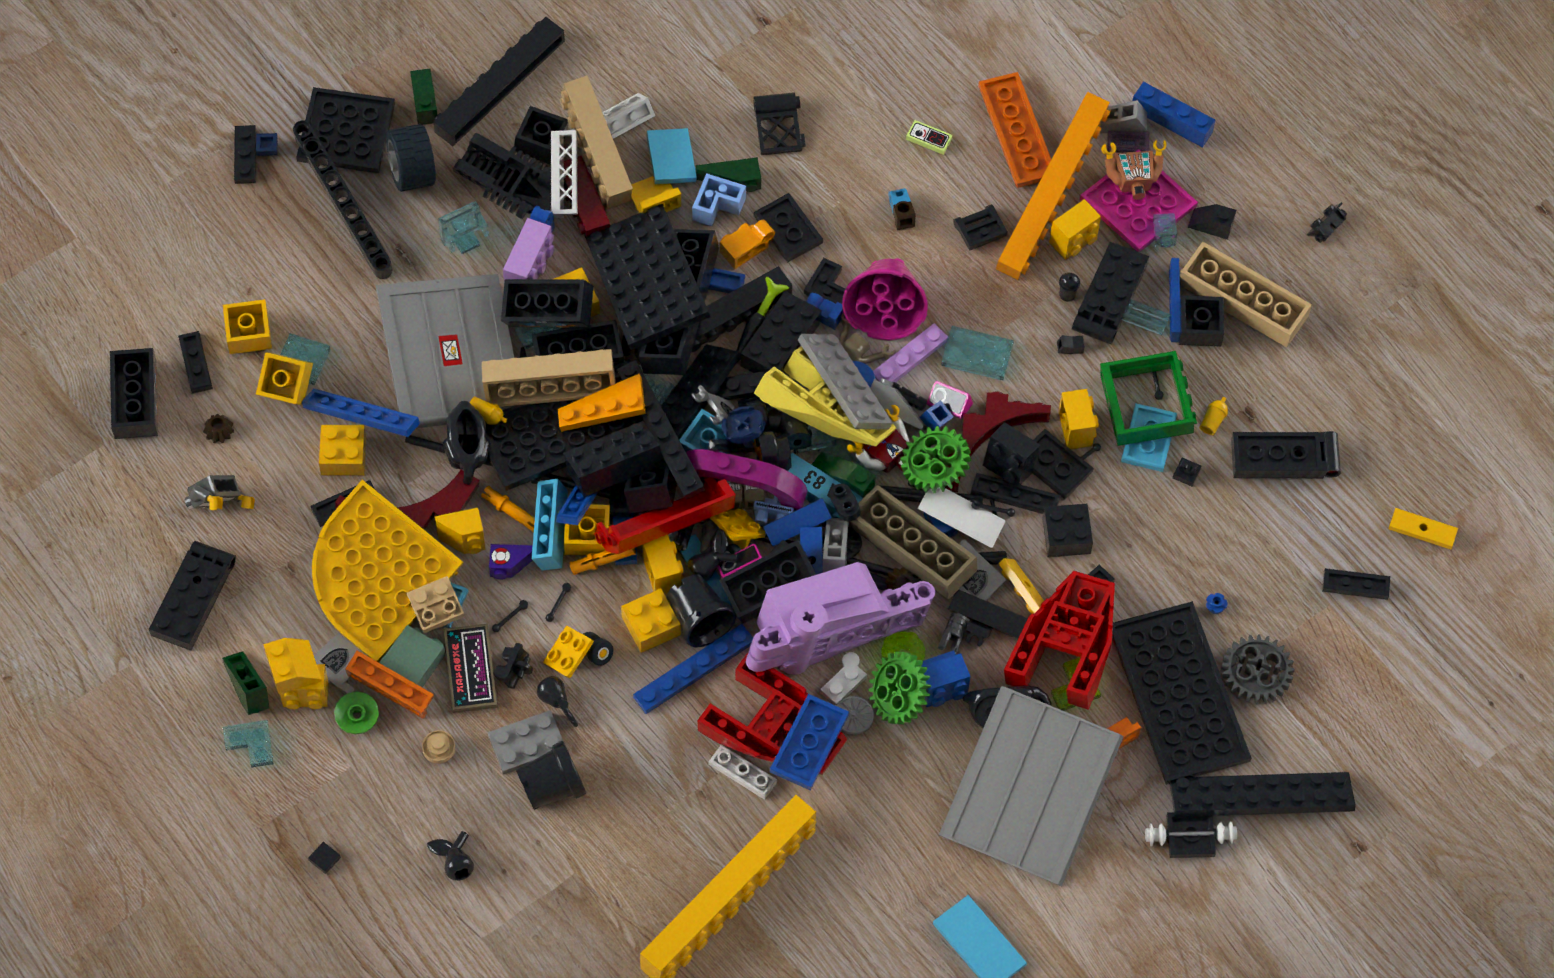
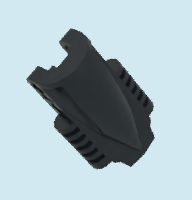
[453,133,551,219]

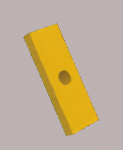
[1389,508,1458,550]
[999,558,1044,614]

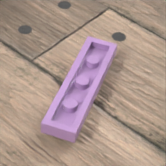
[873,323,949,382]

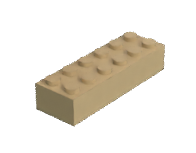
[560,75,633,210]
[1180,242,1312,347]
[482,349,616,407]

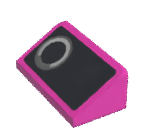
[927,381,973,419]
[718,544,762,578]

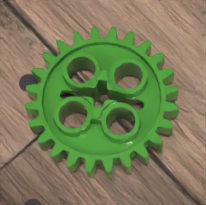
[900,426,971,493]
[868,651,931,725]

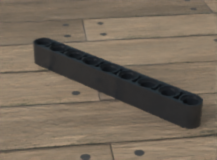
[293,120,393,279]

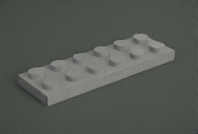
[798,334,893,429]

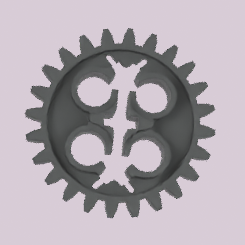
[1221,634,1294,704]

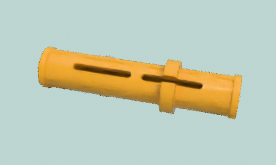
[481,486,535,533]
[569,548,636,575]

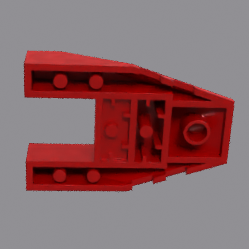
[1004,571,1115,710]
[697,653,847,775]

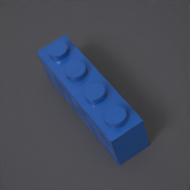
[1132,81,1215,148]

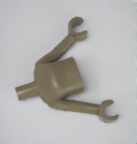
[839,312,896,364]

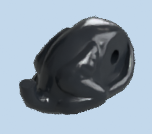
[443,401,491,485]
[962,685,1052,729]

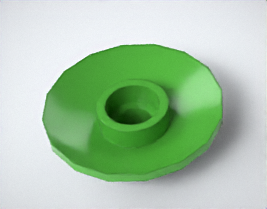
[334,691,379,735]

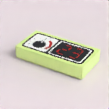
[906,120,953,155]

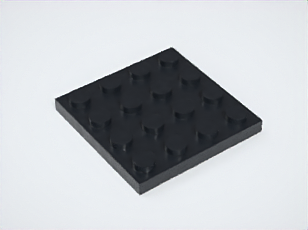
[296,87,395,173]

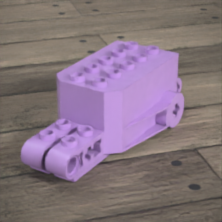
[746,562,935,675]

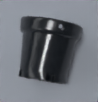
[667,575,736,648]
[516,741,586,810]

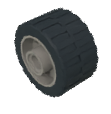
[386,124,436,192]

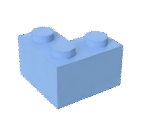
[692,173,746,226]

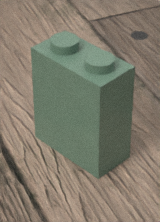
[380,625,445,687]

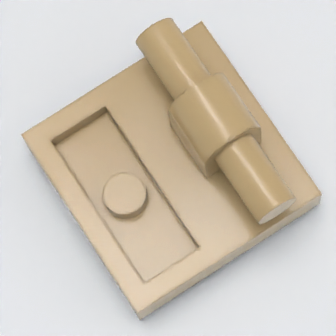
[407,576,465,633]

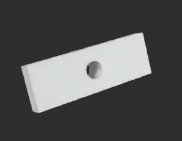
[709,745,777,800]

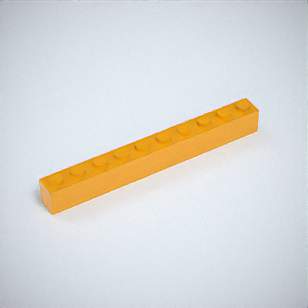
[996,92,1111,280]

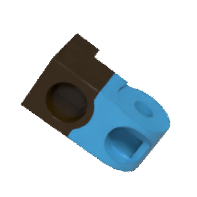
[888,188,916,230]

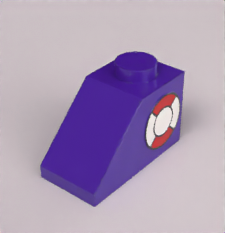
[489,544,533,580]

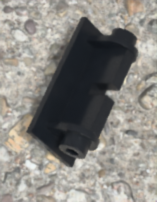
[1307,202,1347,243]

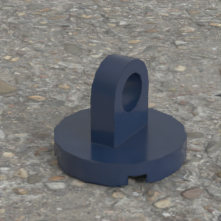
[721,406,765,449]

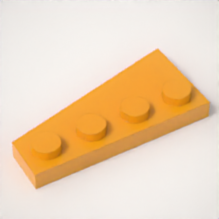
[558,373,646,432]

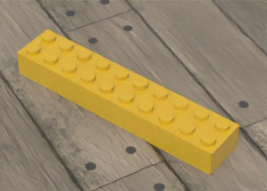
[640,795,816,978]

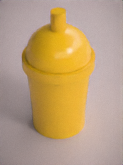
[469,396,507,425]
[1199,397,1228,435]

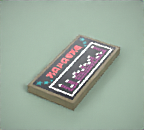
[444,624,497,713]

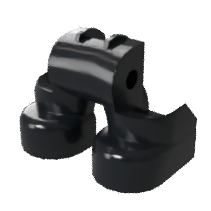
[746,400,812,471]

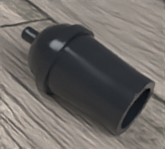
[1059,272,1080,302]

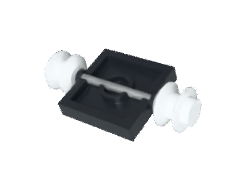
[1145,812,1237,858]

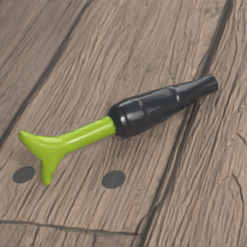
[736,277,789,361]

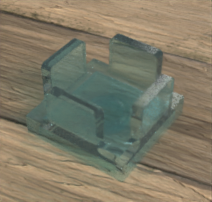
[438,201,489,254]

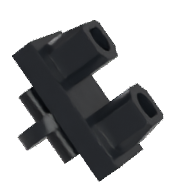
[494,643,533,689]

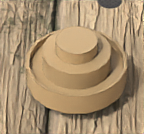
[422,730,455,764]

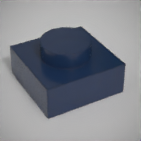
[256,133,278,156]

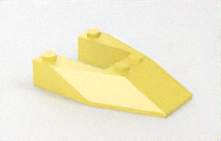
[754,346,896,446]

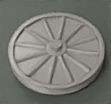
[836,696,874,735]

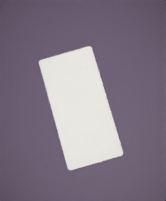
[918,487,1005,548]

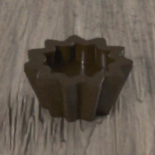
[203,414,234,443]
[885,567,915,590]

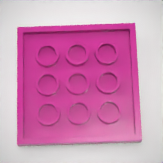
[1079,149,1198,252]

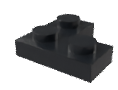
[804,257,846,304]

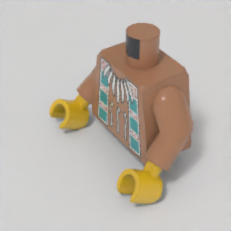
[1101,140,1167,200]

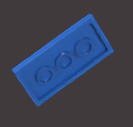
[770,694,849,791]

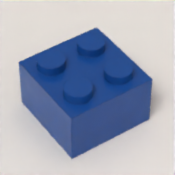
[921,653,971,708]

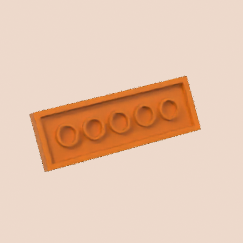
[978,72,1051,188]

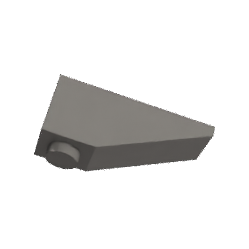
[1099,100,1147,134]
[870,378,926,430]
[823,518,849,573]

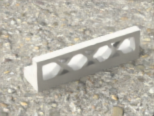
[570,93,655,153]
[551,130,578,218]

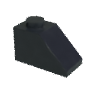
[1188,204,1237,240]

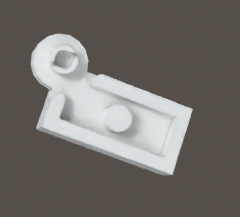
[820,652,867,706]

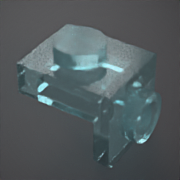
[1153,213,1177,248]

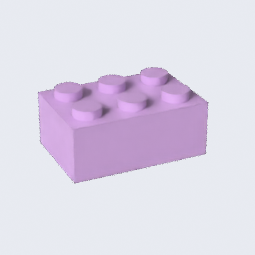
[503,218,554,282]

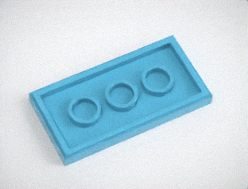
[933,895,1027,978]

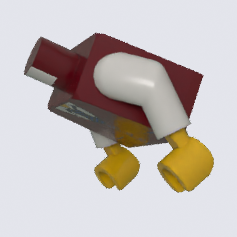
[847,405,909,473]

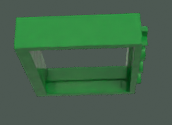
[1100,351,1197,446]

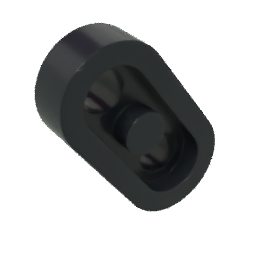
[829,484,861,522]

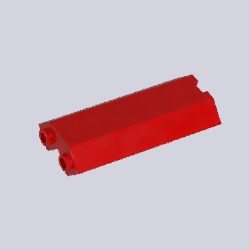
[595,477,736,554]

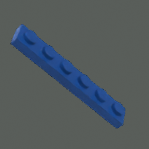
[302,388,420,437]
[633,624,753,714]

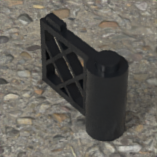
[753,92,806,155]

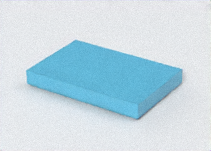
[646,128,697,184]
[1121,403,1177,472]

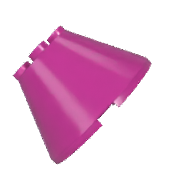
[842,258,928,340]

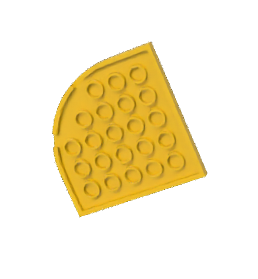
[312,480,463,662]

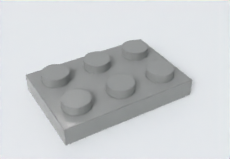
[487,710,563,775]

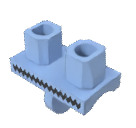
[754,495,794,526]

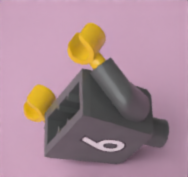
[185,475,255,510]

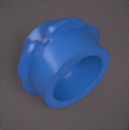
[1206,593,1228,614]

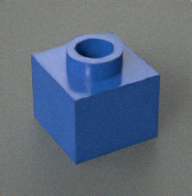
[919,400,954,431]

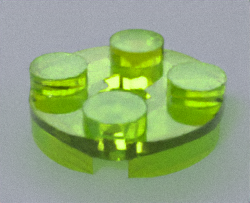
[881,631,926,661]

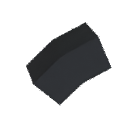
[1057,335,1085,354]

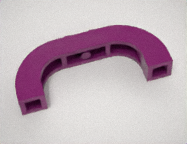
[686,449,808,509]

